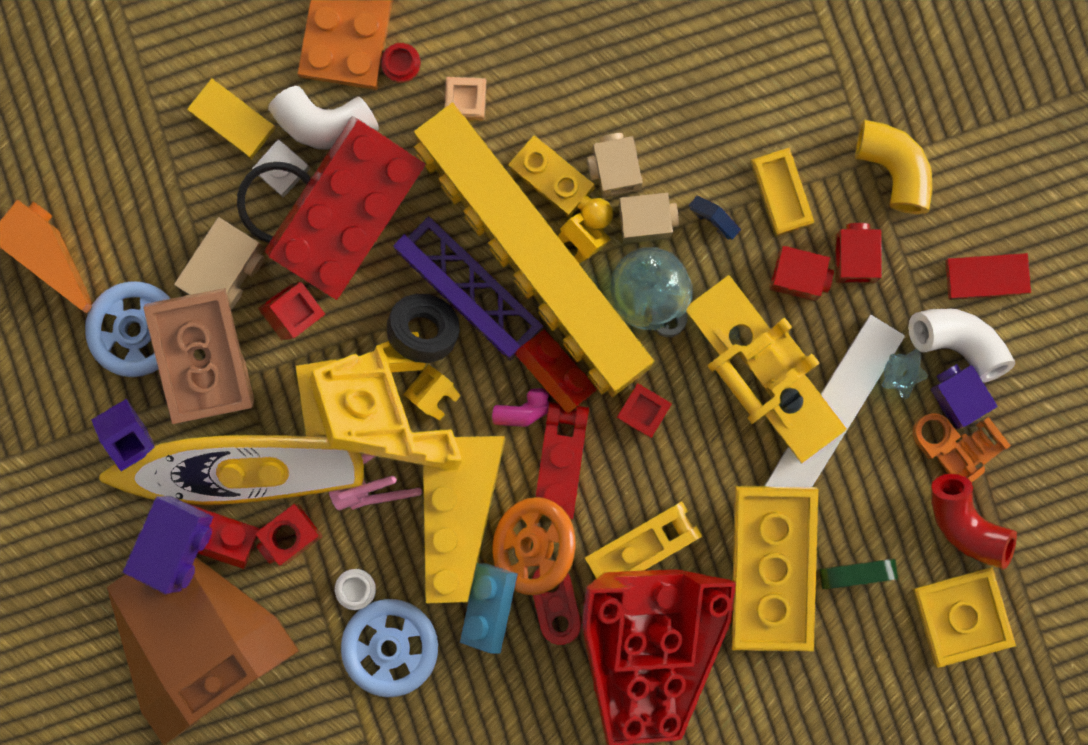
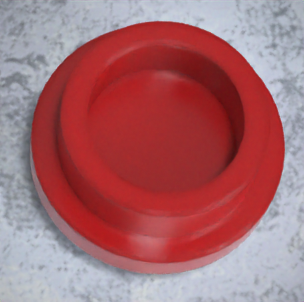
[381,43,421,83]

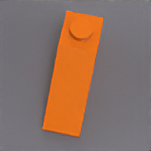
[0,199,93,313]

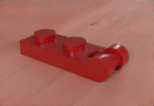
[536,401,589,519]

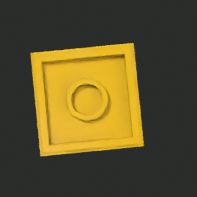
[912,567,1016,668]

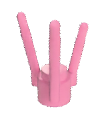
[329,454,422,511]

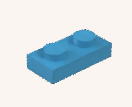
[460,563,517,653]

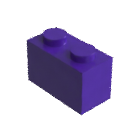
[123,496,213,594]

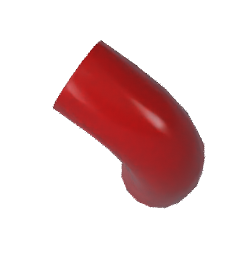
[931,474,1017,570]

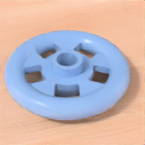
[85,281,171,377]
[341,599,438,697]

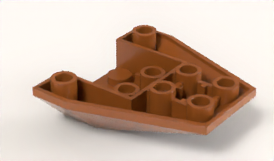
[107,557,300,745]

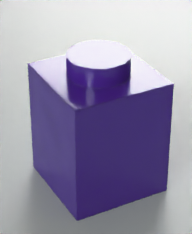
[930,364,998,430]
[91,399,155,471]

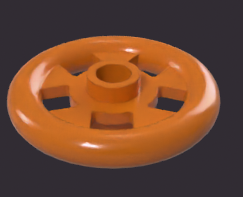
[492,497,576,595]

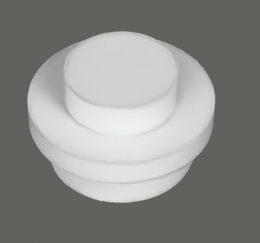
[335,569,376,610]

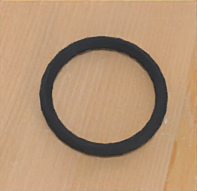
[237,162,311,243]

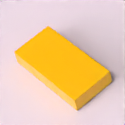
[187,78,276,159]
[750,147,815,237]

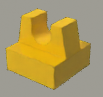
[558,213,612,264]
[403,365,461,420]

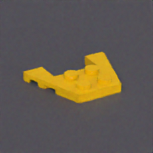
[309,332,462,470]

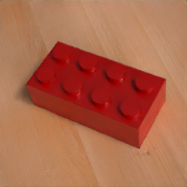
[264,116,426,300]

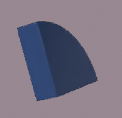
[688,195,741,240]

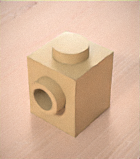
[587,133,643,198]

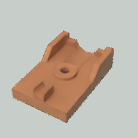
[143,288,254,424]

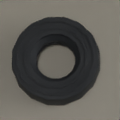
[387,293,460,363]

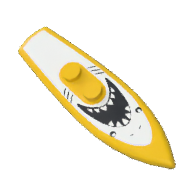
[99,435,364,505]

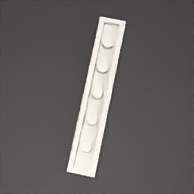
[764,315,905,487]

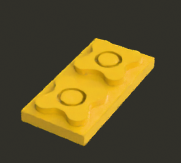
[731,486,818,651]

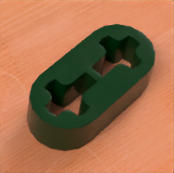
[819,559,899,589]

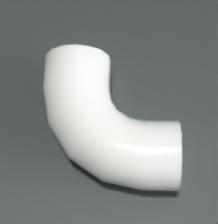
[268,86,379,149]
[908,309,1015,382]

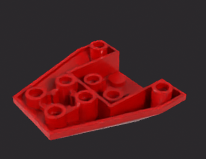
[582,569,736,745]

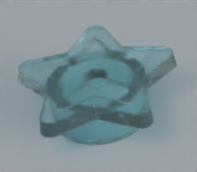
[882,348,928,399]

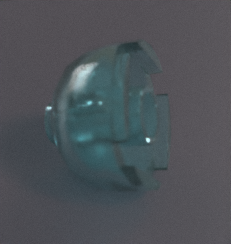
[610,247,693,330]

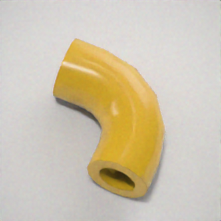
[855,120,932,214]

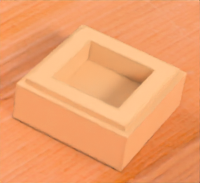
[445,77,486,120]

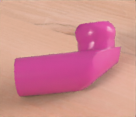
[492,388,549,427]

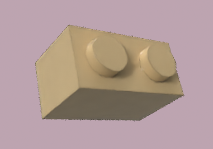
[174,217,265,309]

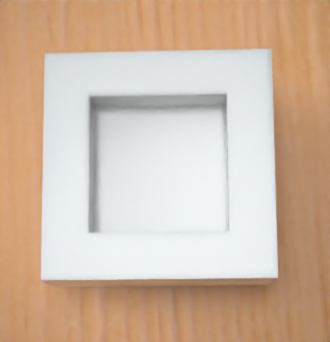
[252,139,310,198]

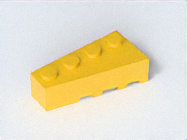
[423,436,506,603]

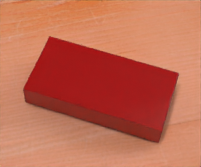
[945,253,1031,300]

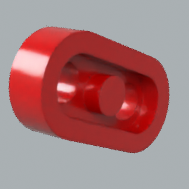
[532,568,581,645]

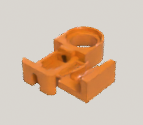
[913,413,1011,482]

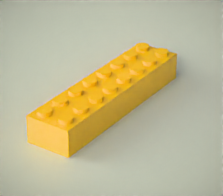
[414,102,654,398]

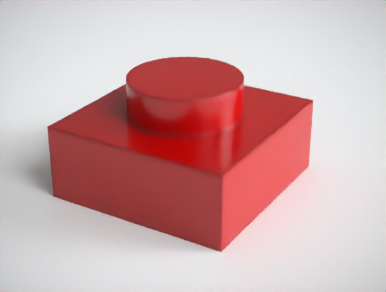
[616,383,672,439]

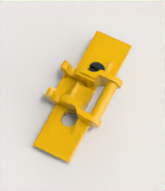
[684,275,847,464]

